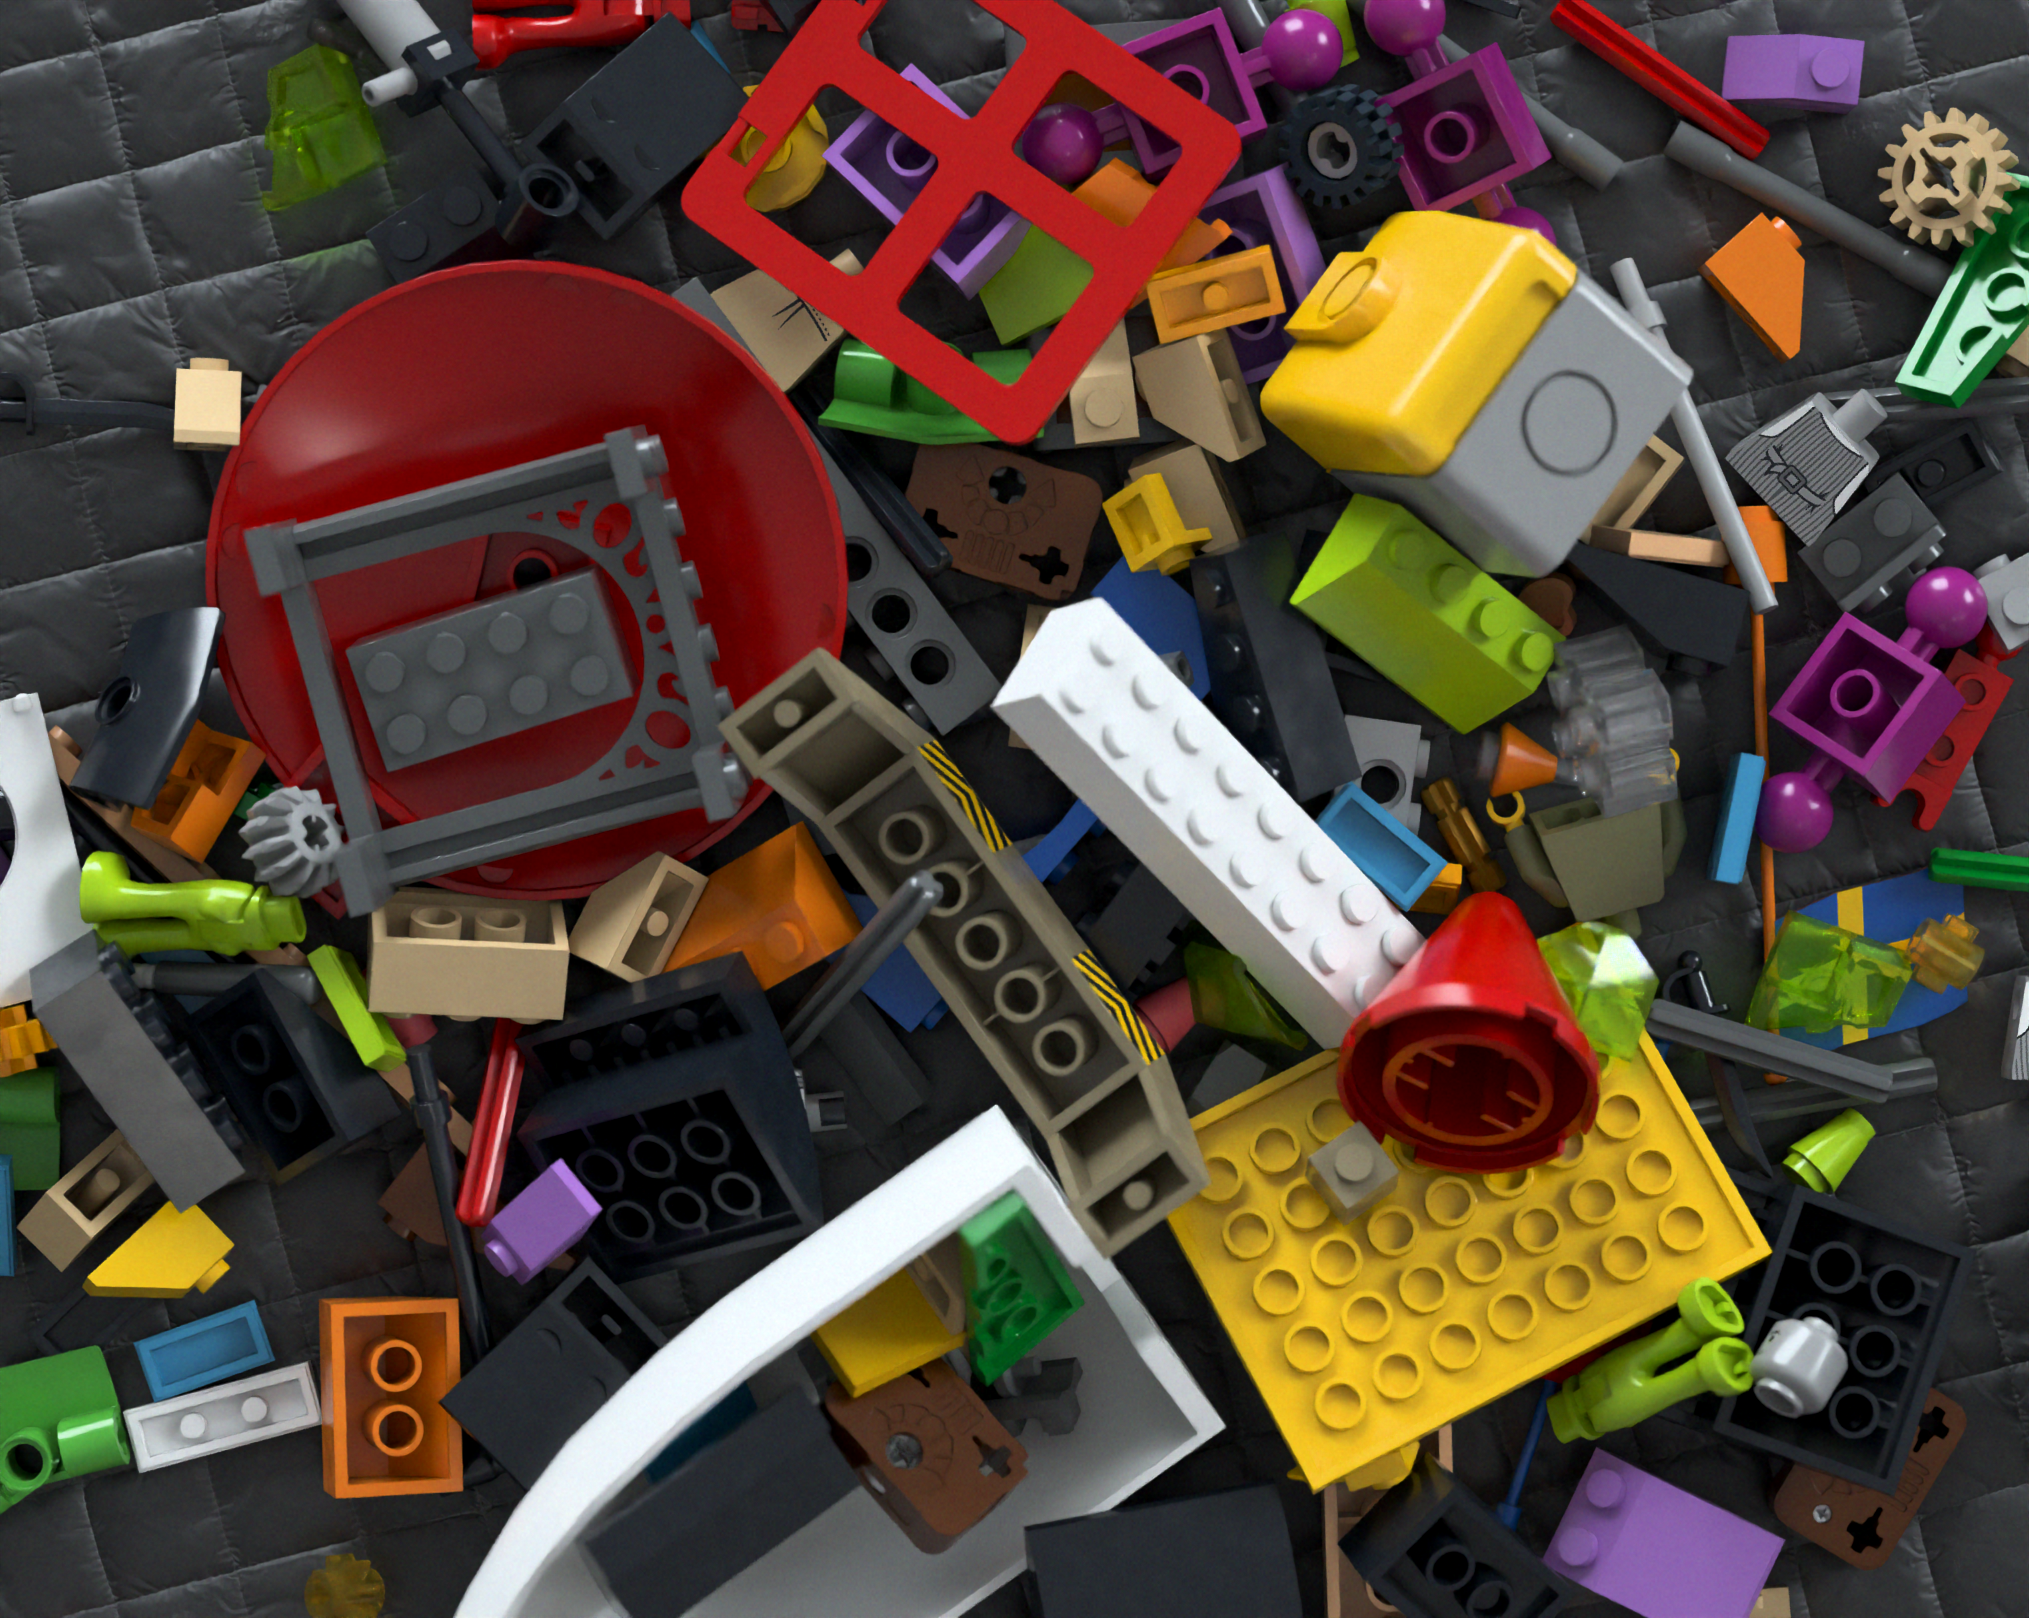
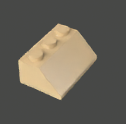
[366,887,569,1024]

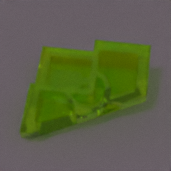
[1744,909,1913,1034]

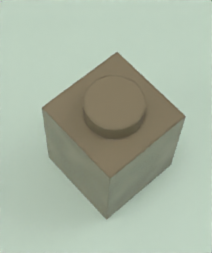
[1305,1120,1400,1227]

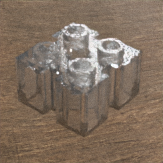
[1547,624,1678,819]

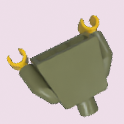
[1486,747,1688,943]

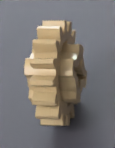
[1878,108,2020,250]

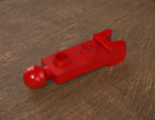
[1869,621,2023,833]

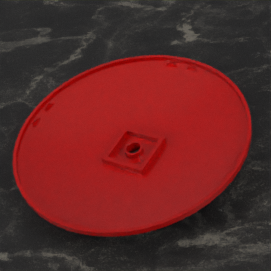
[205,259,849,901]

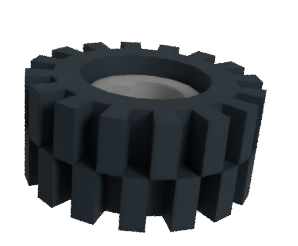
[1278,84,1404,209]

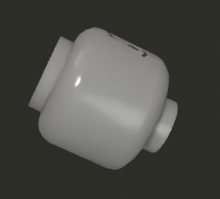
[1749,1317,1848,1418]

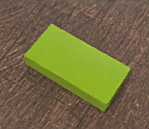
[307,944,406,1073]

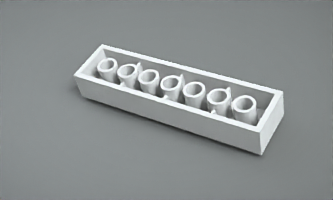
[991,597,1426,1049]

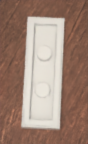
[123,1360,322,1473]

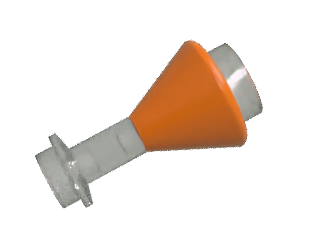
[1474,722,1622,798]

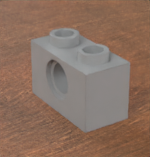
[1329,715,1430,836]

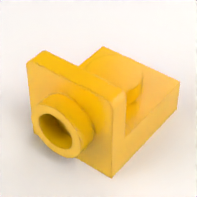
[1102,473,1213,576]

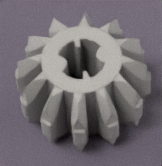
[239,786,346,898]

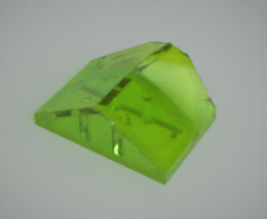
[1537,920,1659,1063]
[1183,941,1309,1051]

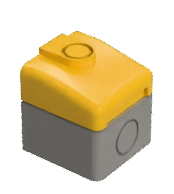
[1260,211,1693,577]

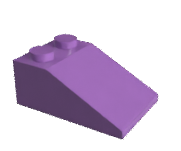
[1543,1447,1785,1618]

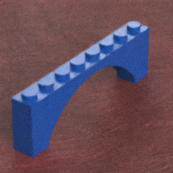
[824,555,1211,1033]

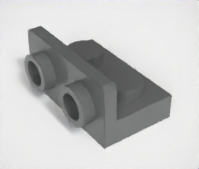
[1797,471,1947,615]

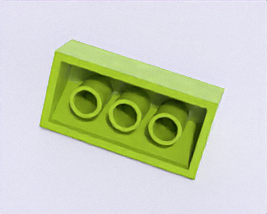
[1289,493,1567,735]

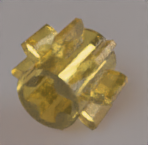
[1904,913,1985,994]
[304,1553,385,1618]

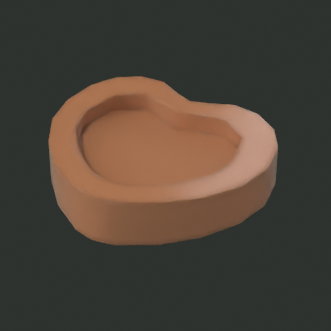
[1517,572,1577,636]

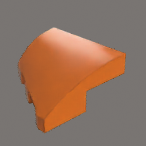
[130,718,267,864]

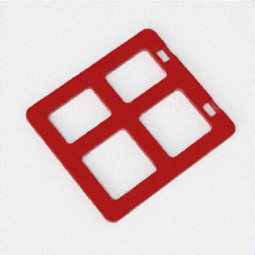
[681,0,1242,446]

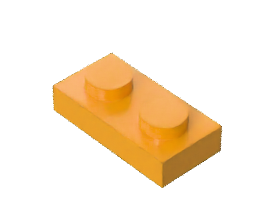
[1146,244,1286,344]

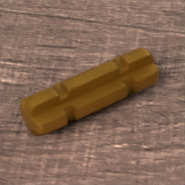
[1420,777,1507,893]

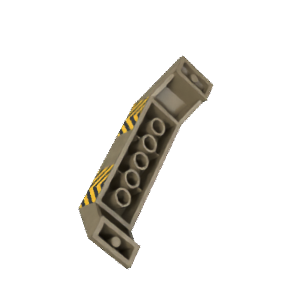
[717,647,1212,1260]

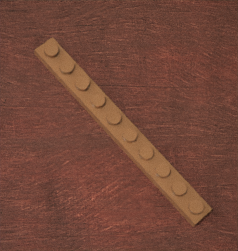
[47,725,506,1163]

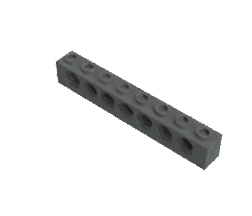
[670,277,1003,737]

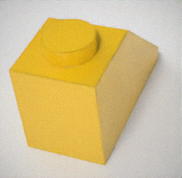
[82,1200,235,1298]

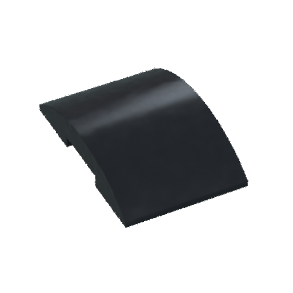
[1023,1479,1303,1618]

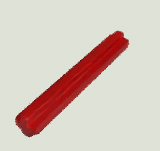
[1550,0,1771,161]
[455,1017,526,1227]

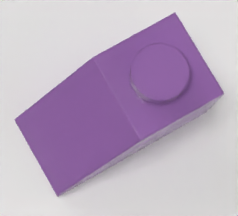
[1721,34,1865,114]
[481,1159,602,1286]

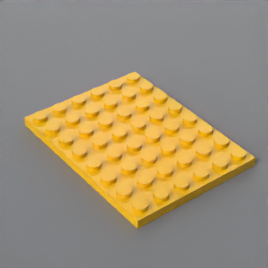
[1164,922,1773,1494]

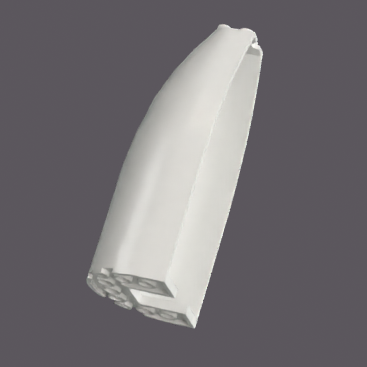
[454,1105,1226,1618]

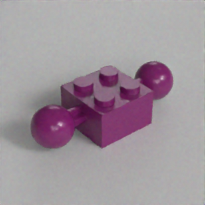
[1364,0,1557,249]
[1022,7,1344,185]
[1753,566,1988,854]

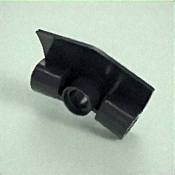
[69,607,226,813]

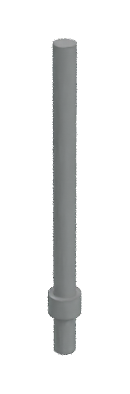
[1609,258,1779,616]

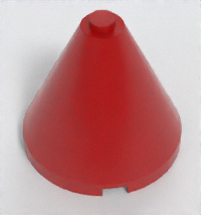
[1336,891,1601,1174]

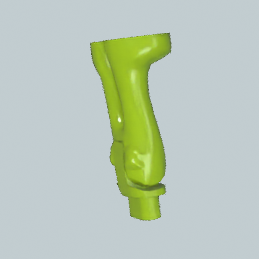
[79,851,306,960]
[1546,1277,1754,1444]

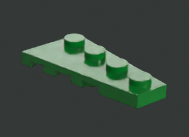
[1895,172,2029,409]
[958,1189,1085,1387]

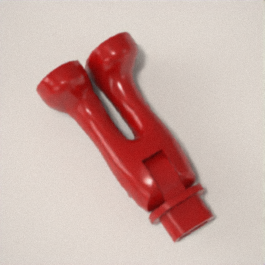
[472,0,691,71]

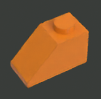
[1697,213,1805,364]

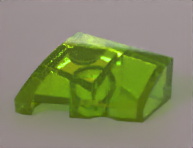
[262,43,388,212]

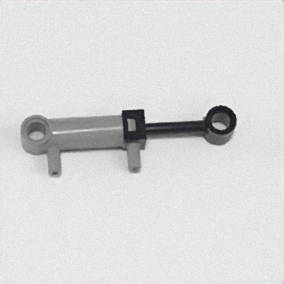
[335,0,579,253]

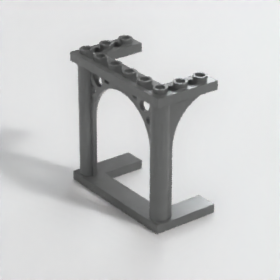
[243,424,754,917]

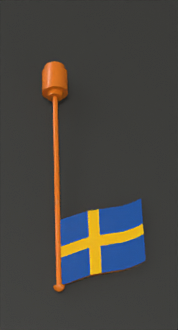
[1721,505,1968,1086]

